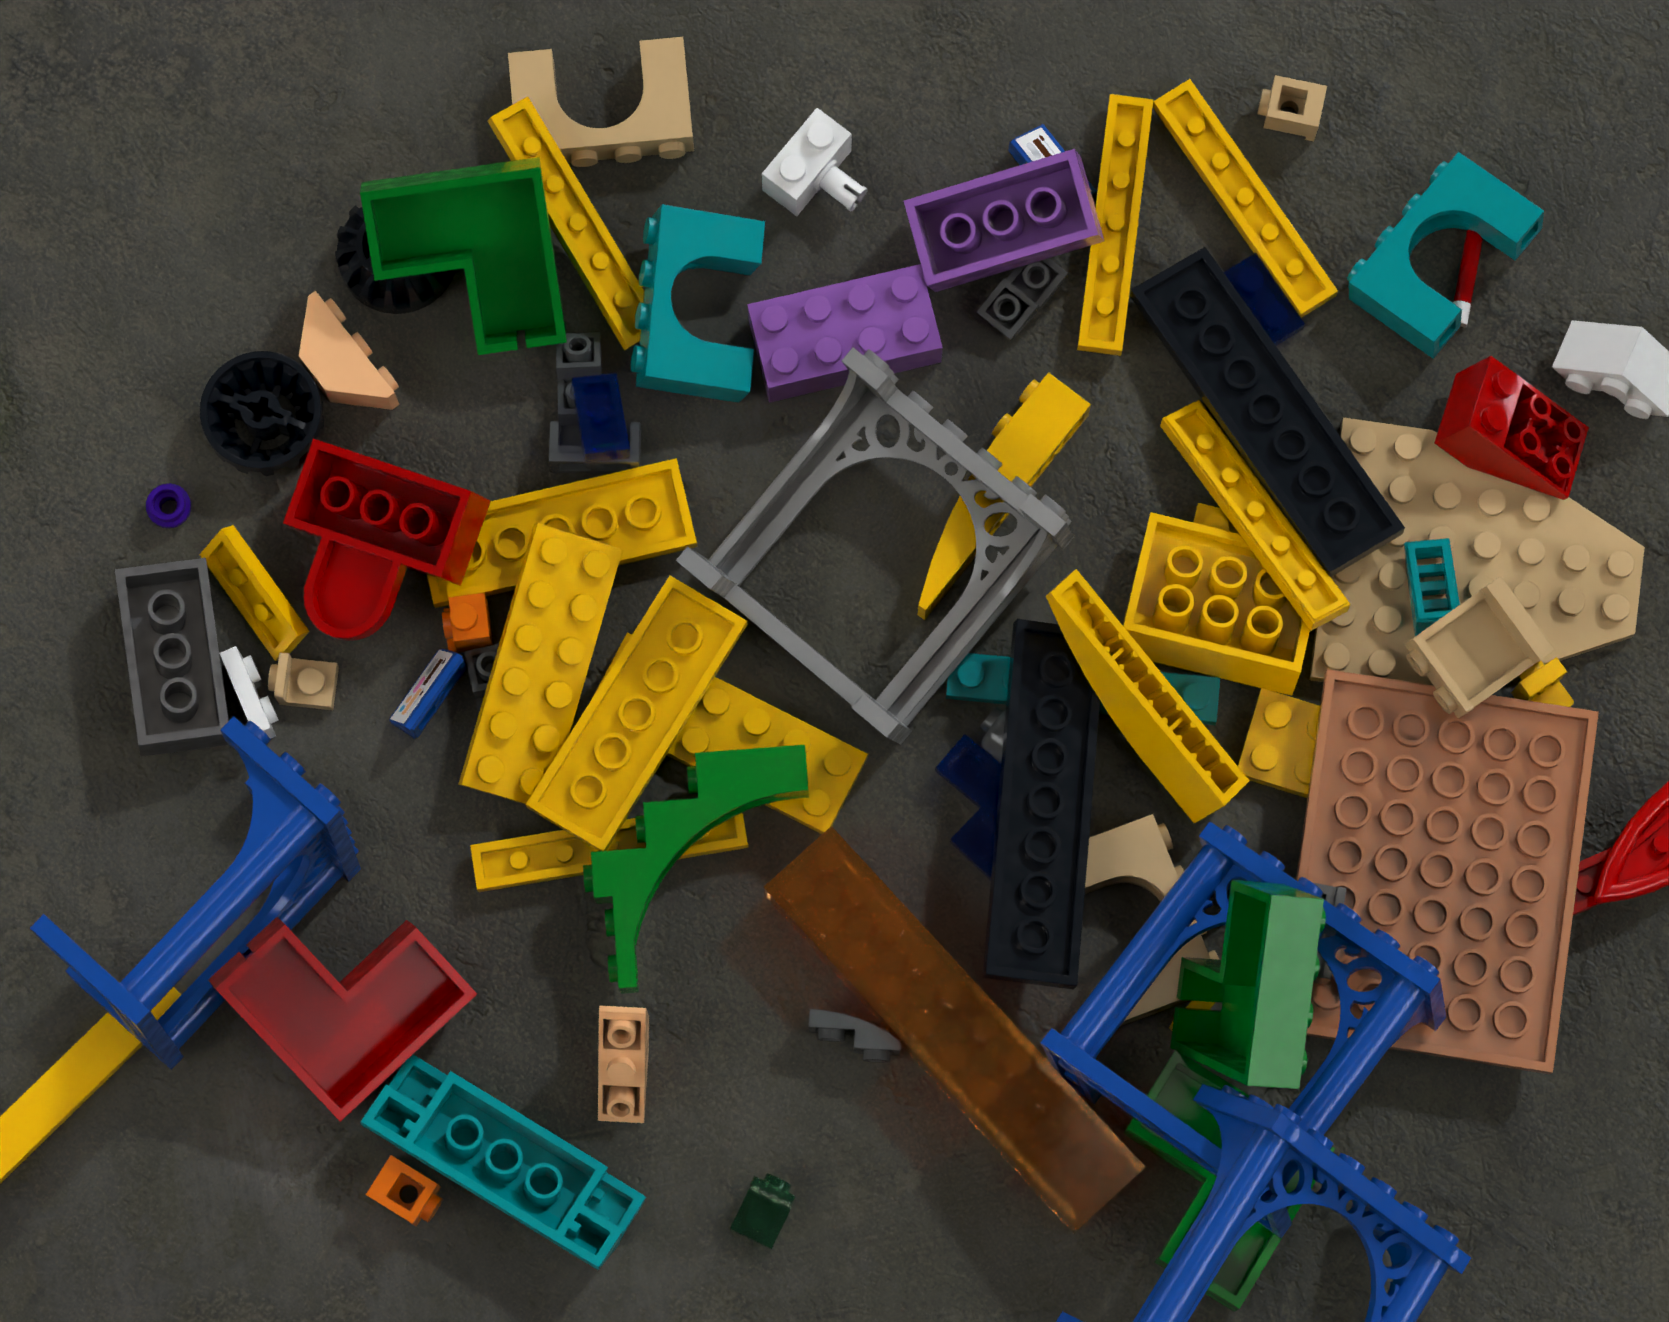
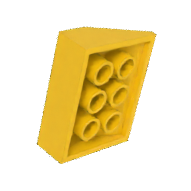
[1123,512,1310,696]

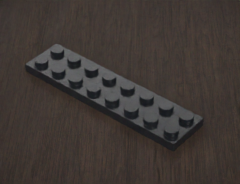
[1130,247,1405,577]
[982,619,1100,990]

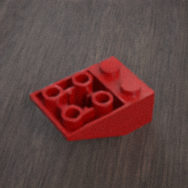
[1434,356,1589,500]

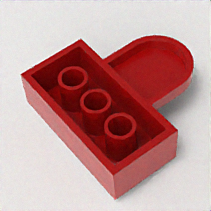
[283,438,491,641]

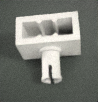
[762,108,868,216]

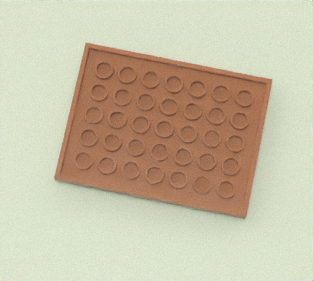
[1296,669,1599,1074]

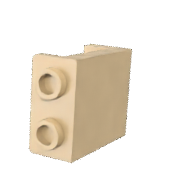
[1404,576,1555,718]

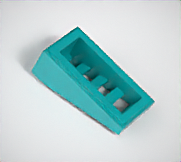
[1404,538,1460,636]

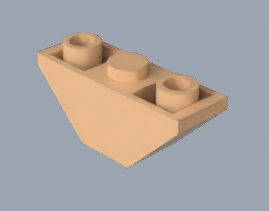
[299,291,399,410]
[598,1006,649,1123]

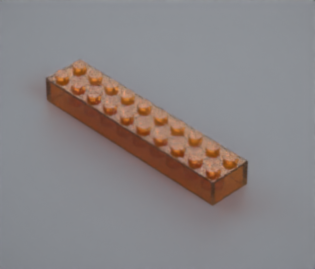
[763,826,1145,1234]

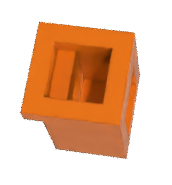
[442,593,493,653]
[366,1155,443,1227]

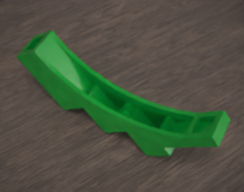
[583,745,809,994]

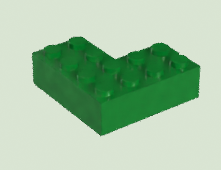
[360,157,567,355]
[1170,880,1326,1089]
[1123,1050,1335,1312]

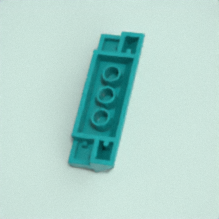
[360,1055,646,1270]

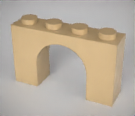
[508,37,694,167]
[1085,814,1219,1027]

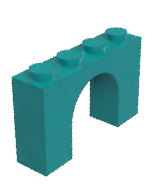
[1347,152,1544,359]
[631,204,765,403]

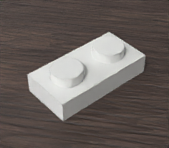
[219,646,278,739]

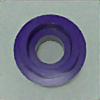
[146,483,191,528]

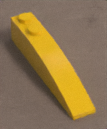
[917,372,1091,620]
[1046,569,1249,823]

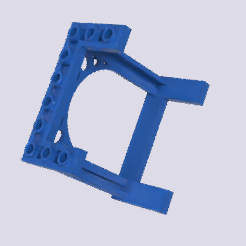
[30,716,361,1070]
[1040,822,1446,1238]
[1056,1084,1471,1322]

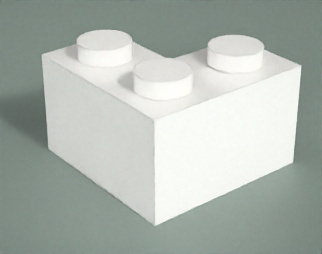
[1552,320,1669,419]

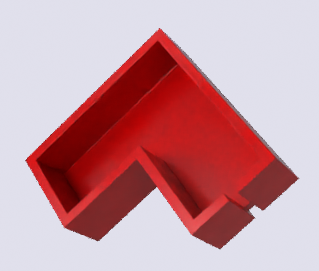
[208,917,477,1122]

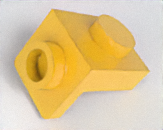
[1511,657,1574,707]

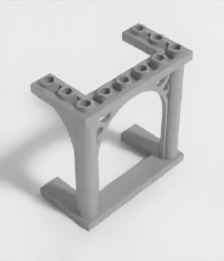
[676,347,1074,745]

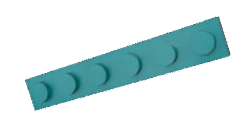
[946,653,1220,725]

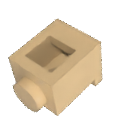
[1257,75,1327,141]

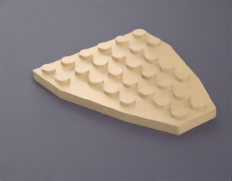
[1309,418,1645,686]

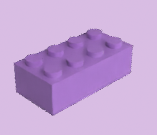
[904,149,1104,292]
[747,264,943,403]

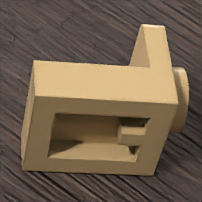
[268,652,339,710]

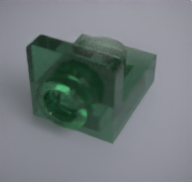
[730,1173,796,1250]

